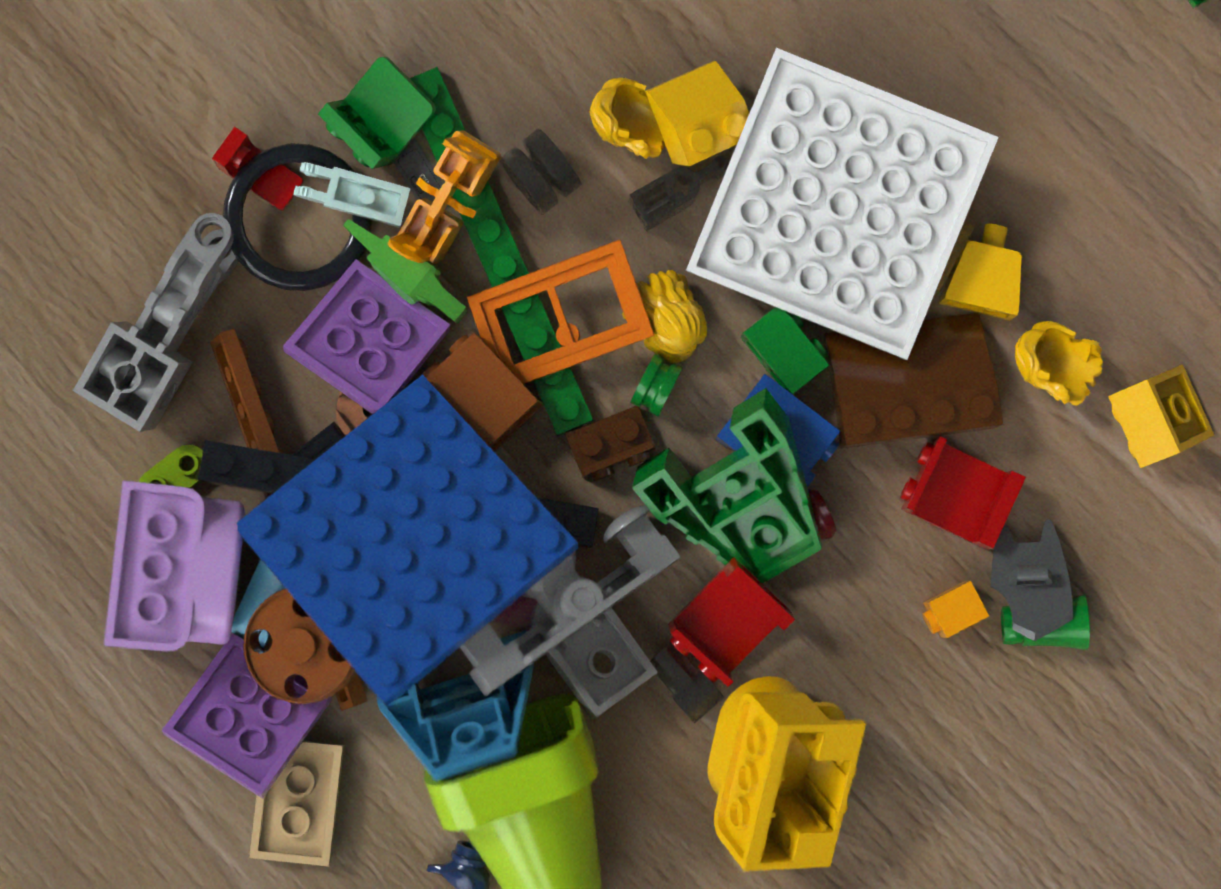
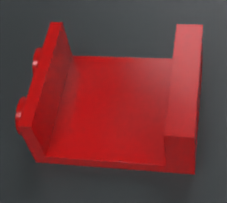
[900,436,1026,550]
[668,557,795,687]

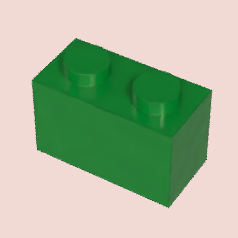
[740,307,829,395]

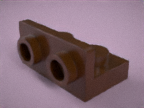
[565,406,656,482]

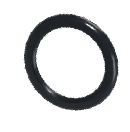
[223,143,372,291]

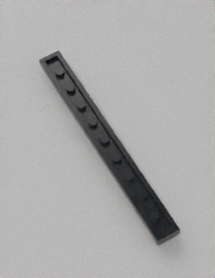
[198,440,599,548]

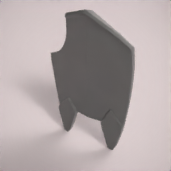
[991,519,1073,641]

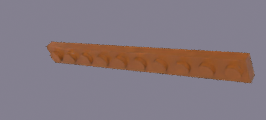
[210,328,368,711]

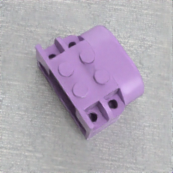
[104,481,245,651]

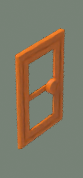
[467,239,655,384]

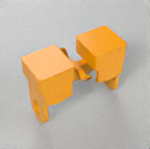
[387,130,501,264]

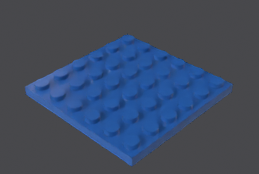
[236,375,578,707]

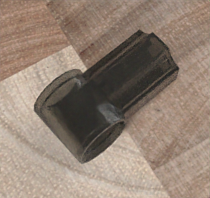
[650,642,724,724]

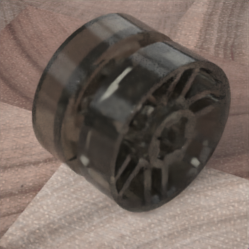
[499,128,582,215]

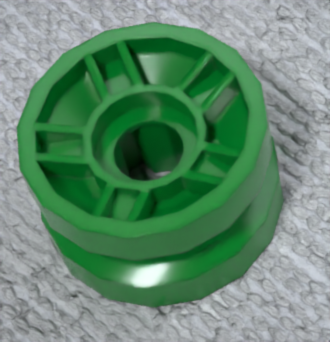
[630,354,683,417]

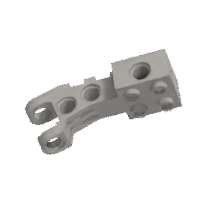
[73,213,239,432]

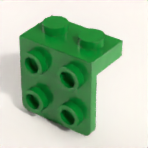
[318,57,436,169]

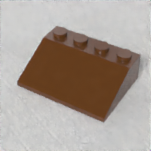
[824,313,1003,449]

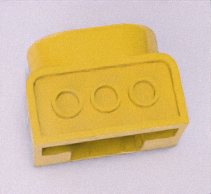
[707,676,866,871]

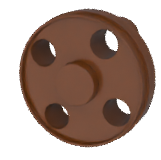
[244,589,357,704]

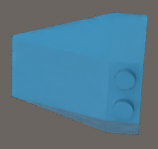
[376,630,534,781]

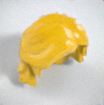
[589,78,665,159]
[622,270,707,363]
[1015,321,1103,406]

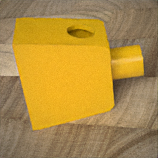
[939,224,1022,321]

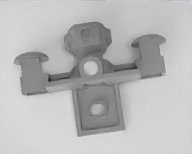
[460,506,680,720]

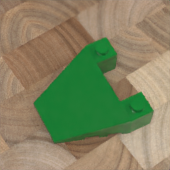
[632,388,822,583]

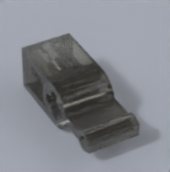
[629,155,729,231]

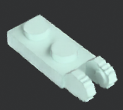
[293,162,410,227]

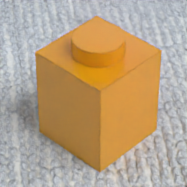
[922,581,989,638]

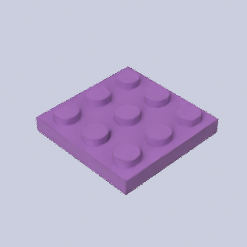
[283,260,450,414]
[161,633,332,799]

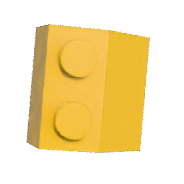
[645,61,749,166]
[1108,364,1214,468]

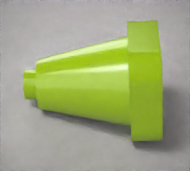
[424,694,603,889]

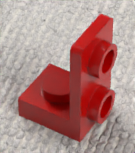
[212,126,303,211]

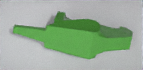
[343,219,467,323]

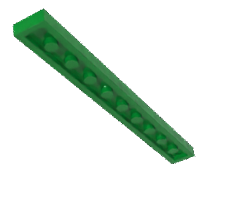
[409,67,593,437]

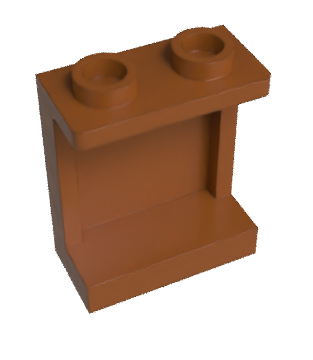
[422,333,544,452]

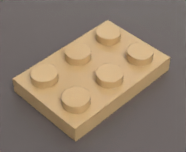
[249,741,344,866]

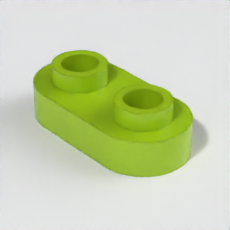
[138,445,203,489]

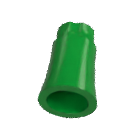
[1001,595,1090,650]

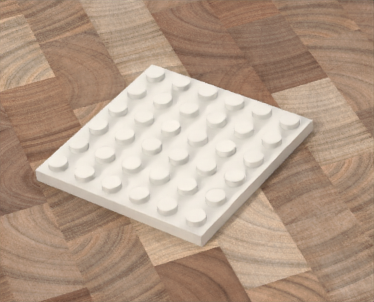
[686,48,999,360]

